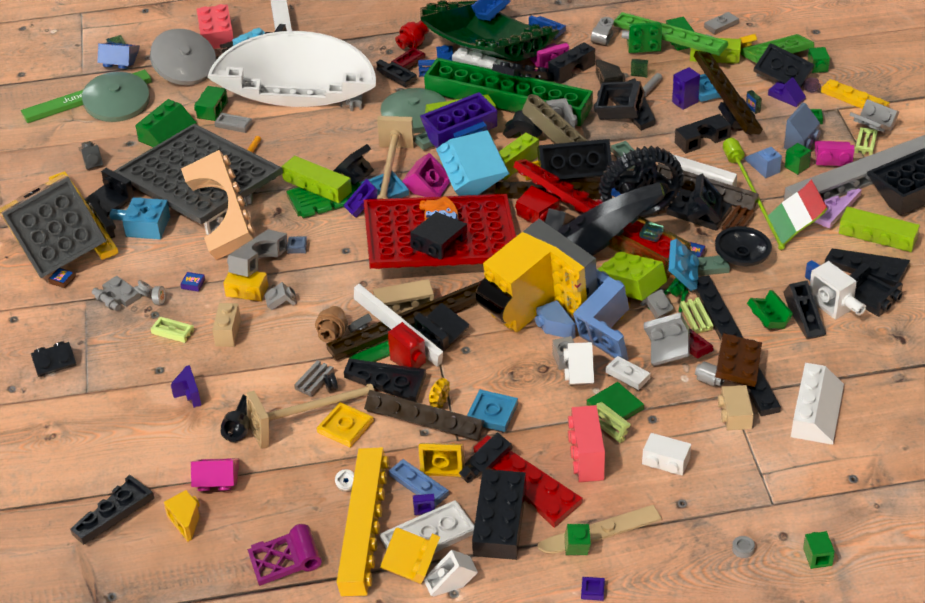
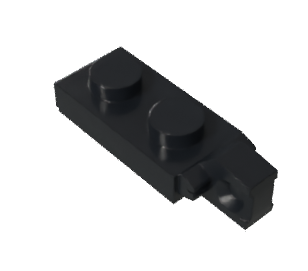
[376,59,417,87]
[459,432,513,483]

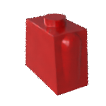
[515,185,560,223]
[388,322,426,368]

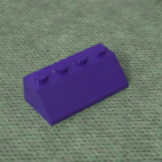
[420,92,497,148]

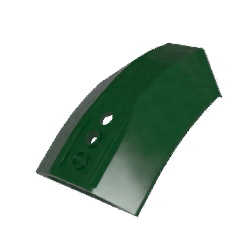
[420,0,559,62]

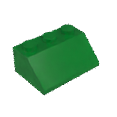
[135,99,197,147]

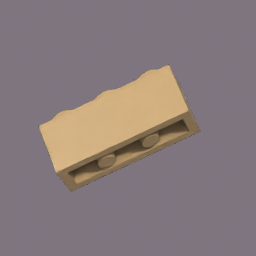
[373,279,434,314]

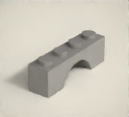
[227,229,287,277]

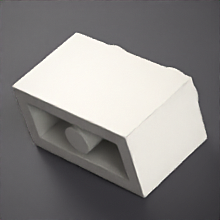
[563,342,594,385]
[642,433,691,476]

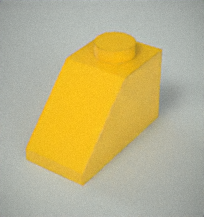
[164,490,200,542]

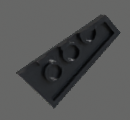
[492,62,554,79]
[825,248,910,287]
[344,358,426,402]

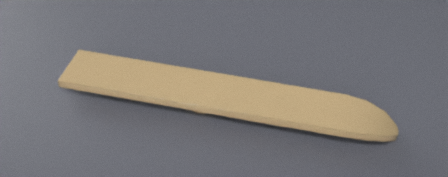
[537,505,662,554]

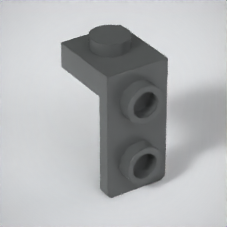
[78,141,103,169]

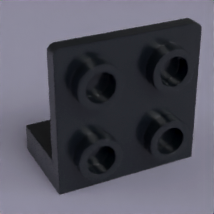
[84,168,134,215]
[414,303,469,352]

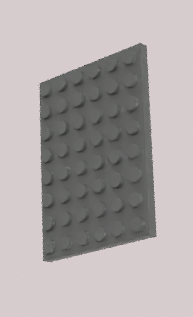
[114,124,283,224]

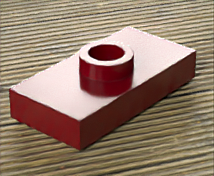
[391,47,425,69]
[689,329,714,359]

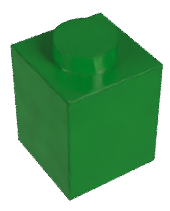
[807,47,830,73]
[784,143,812,175]
[564,524,591,555]
[803,531,835,569]

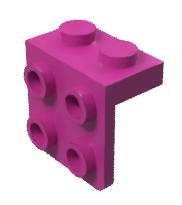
[815,141,854,166]

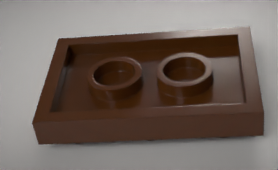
[715,333,762,387]

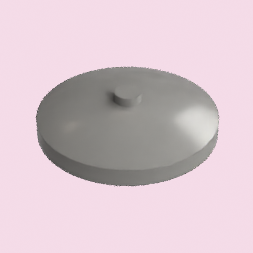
[150,29,216,85]

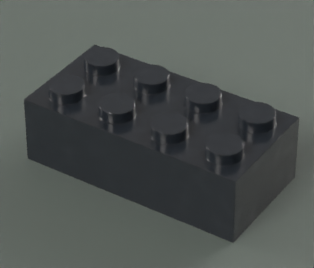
[537,139,612,181]
[472,469,526,560]

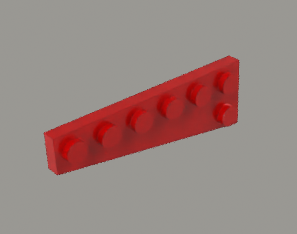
[513,159,603,213]
[474,435,583,528]

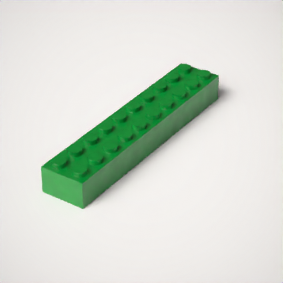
[424,58,593,126]

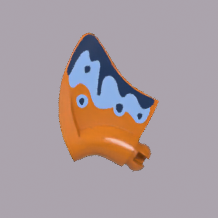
[420,196,458,220]

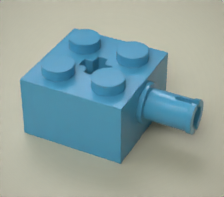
[110,197,171,240]

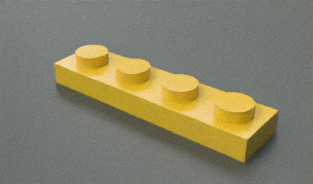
[821,79,890,109]

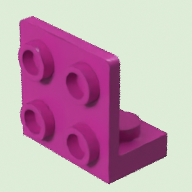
[530,43,569,68]

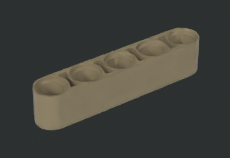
[522,94,587,144]

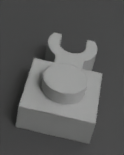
[345,94,363,111]

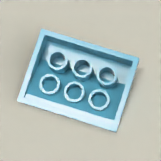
[436,130,510,196]

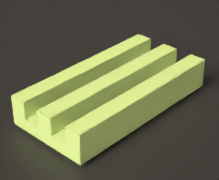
[855,127,878,155]
[680,297,713,333]
[151,317,194,343]
[597,402,631,443]

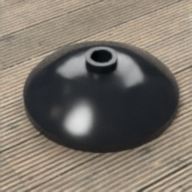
[715,226,772,267]

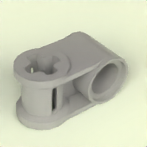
[591,17,614,46]

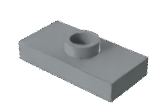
[704,12,739,34]

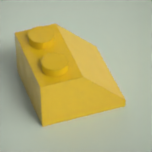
[418,443,465,477]

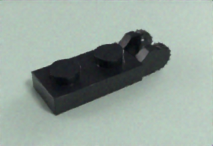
[87,194,116,238]

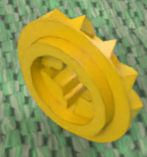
[429,378,450,408]

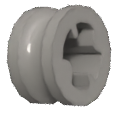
[134,280,153,297]

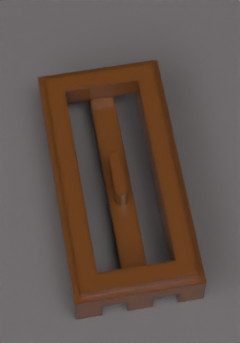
[722,205,755,230]

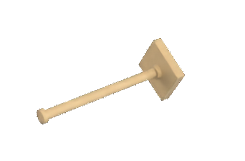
[377,116,414,199]
[247,384,374,449]

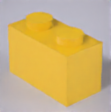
[223,271,269,302]

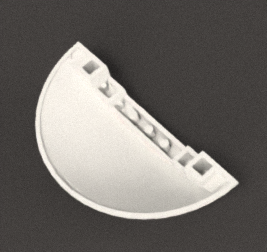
[208,31,376,107]

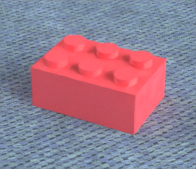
[196,4,234,49]
[568,405,605,482]

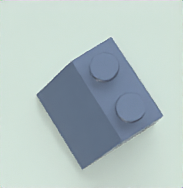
[784,103,821,149]

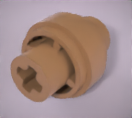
[315,306,348,343]

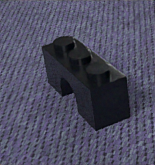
[548,42,595,84]
[674,114,731,154]

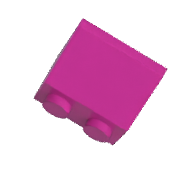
[402,153,450,197]
[191,458,239,491]

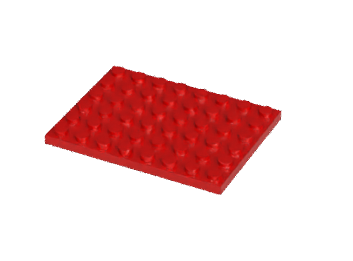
[364,194,516,269]

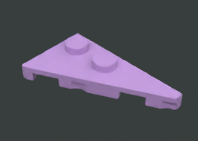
[814,188,862,229]

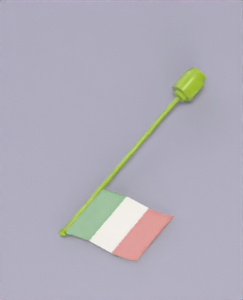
[723,138,827,250]

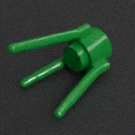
[648,278,689,312]

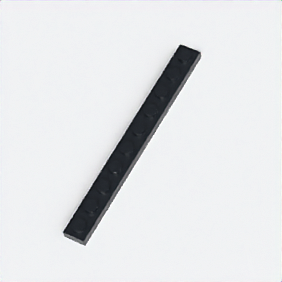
[694,275,781,416]

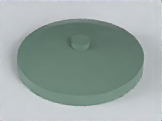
[82,72,150,122]
[380,88,446,133]

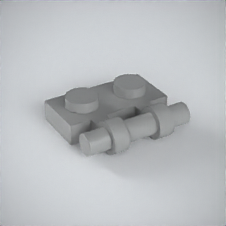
[92,276,141,311]

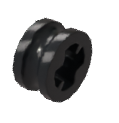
[323,372,338,392]

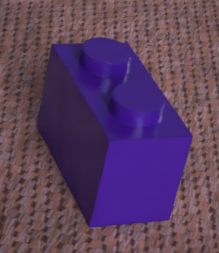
[672,67,700,110]

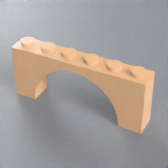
[181,150,255,260]

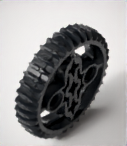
[599,145,684,219]

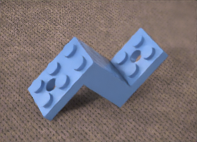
[573,269,629,360]

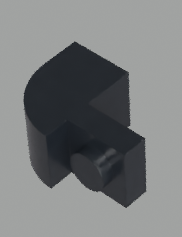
[503,110,542,138]

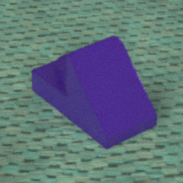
[768,78,806,107]
[343,179,378,217]
[171,365,201,408]

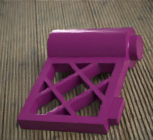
[247,524,322,586]

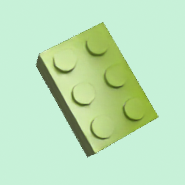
[597,252,667,301]

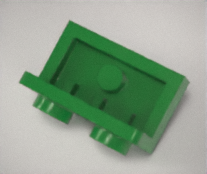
[747,290,793,329]

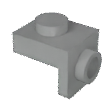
[264,282,296,310]
[640,289,674,319]

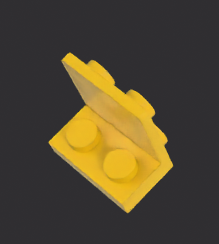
[380,527,440,584]

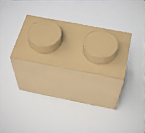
[212,303,241,347]
[718,385,753,431]

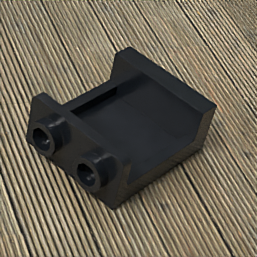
[410,212,467,260]
[849,263,903,317]

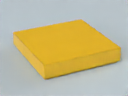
[316,402,374,448]

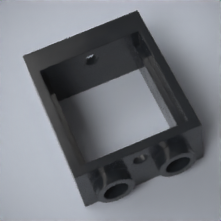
[594,81,645,120]

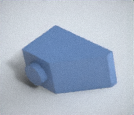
[745,147,782,178]
[535,300,575,339]

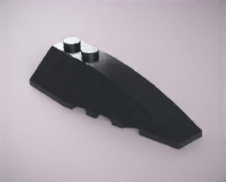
[558,182,665,256]

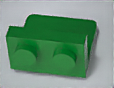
[627,22,662,53]

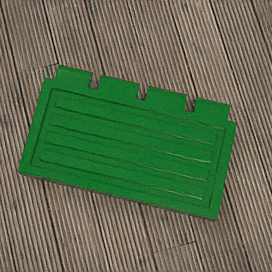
[286,175,361,219]

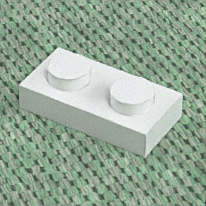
[606,356,650,390]

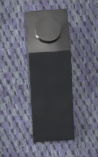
[783,280,826,339]

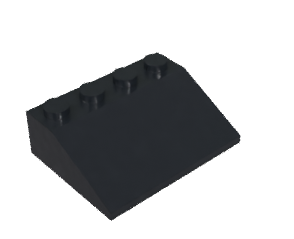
[867,148,925,215]

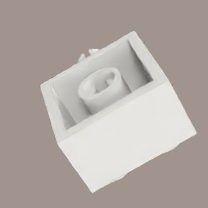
[810,261,866,320]

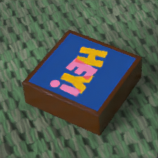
[48,268,75,288]

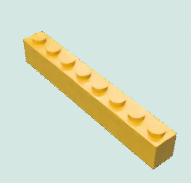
[336,447,389,596]

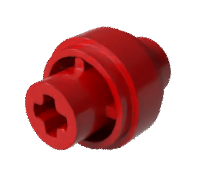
[395,21,429,49]

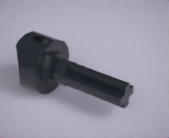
[220,394,250,442]

